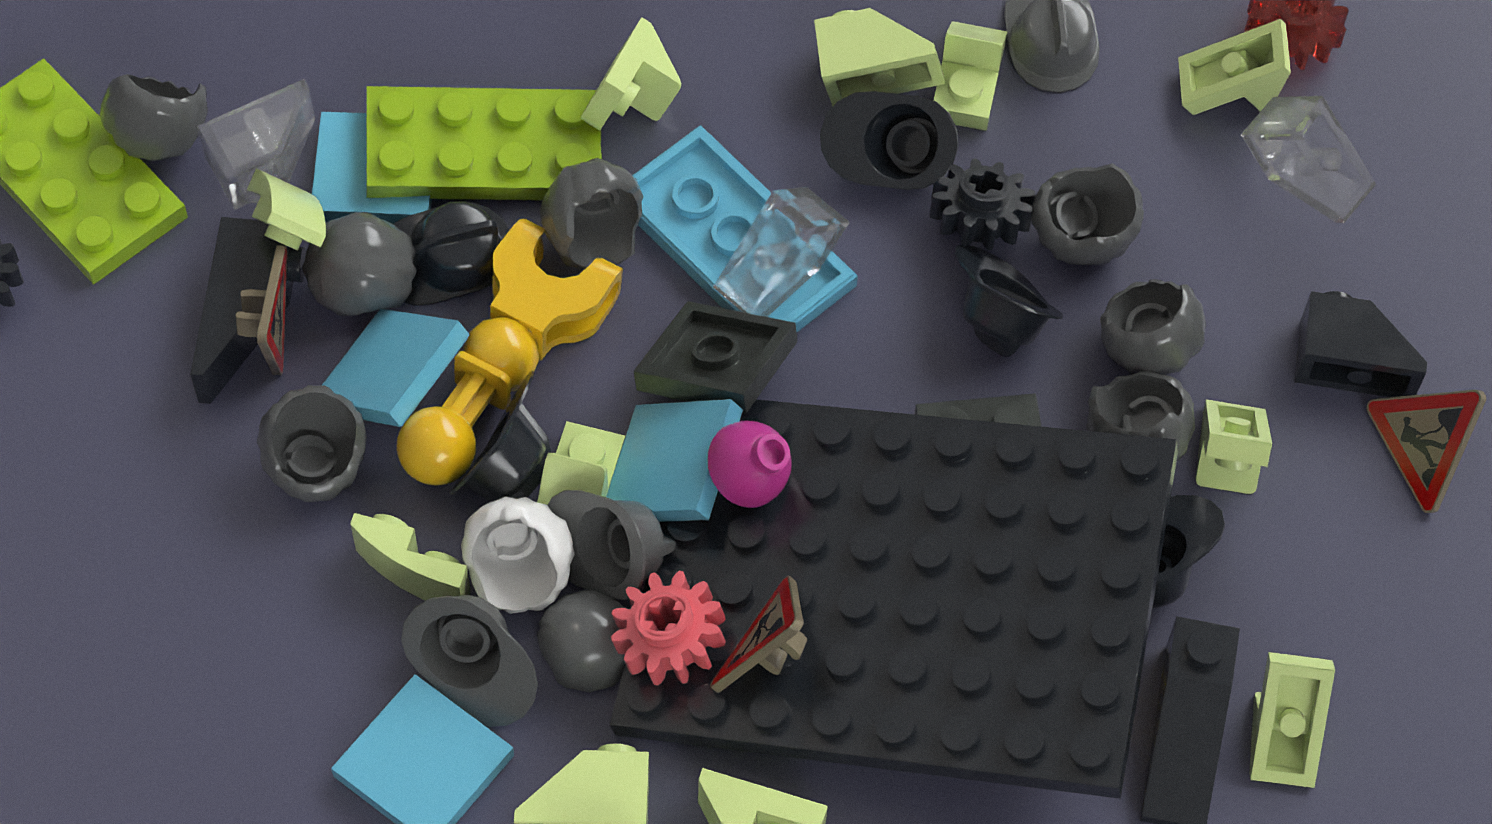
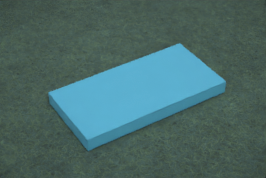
[632,125,858,332]

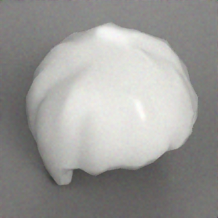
[461,497,575,614]

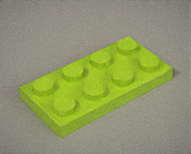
[0,58,188,285]
[366,86,602,200]

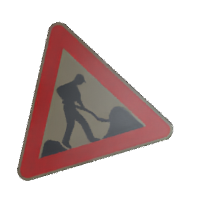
[236,245,287,375]
[1367,390,1486,513]
[710,575,807,693]

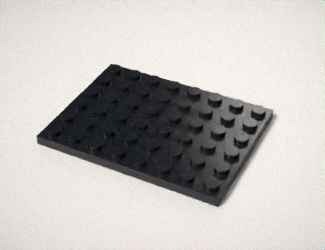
[610,399,1178,799]

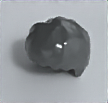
[99,74,208,161]
[540,158,644,270]
[1031,163,1144,266]
[302,212,417,316]
[1099,279,1206,375]
[1086,371,1195,461]
[256,385,367,502]

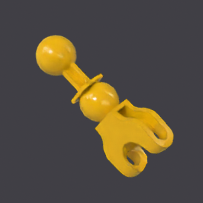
[396,219,623,485]

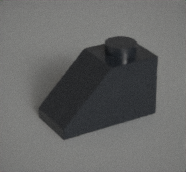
[1294,291,1427,398]

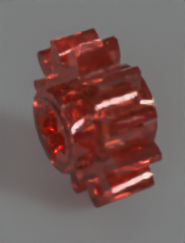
[1244,0,1349,70]

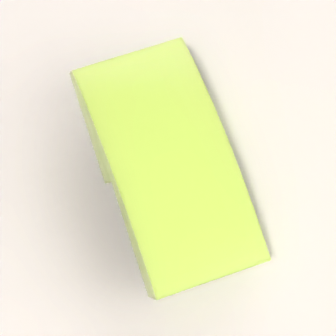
[247,168,326,251]
[350,513,471,601]

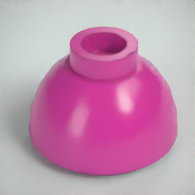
[708,421,792,508]

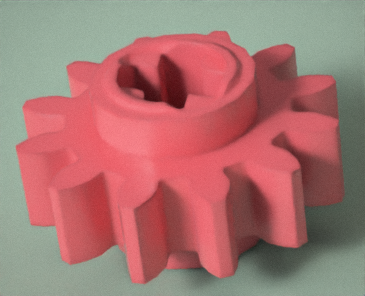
[611,571,726,686]

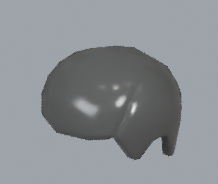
[537,589,625,692]

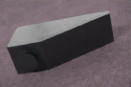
[190,217,306,404]
[1140,616,1240,824]

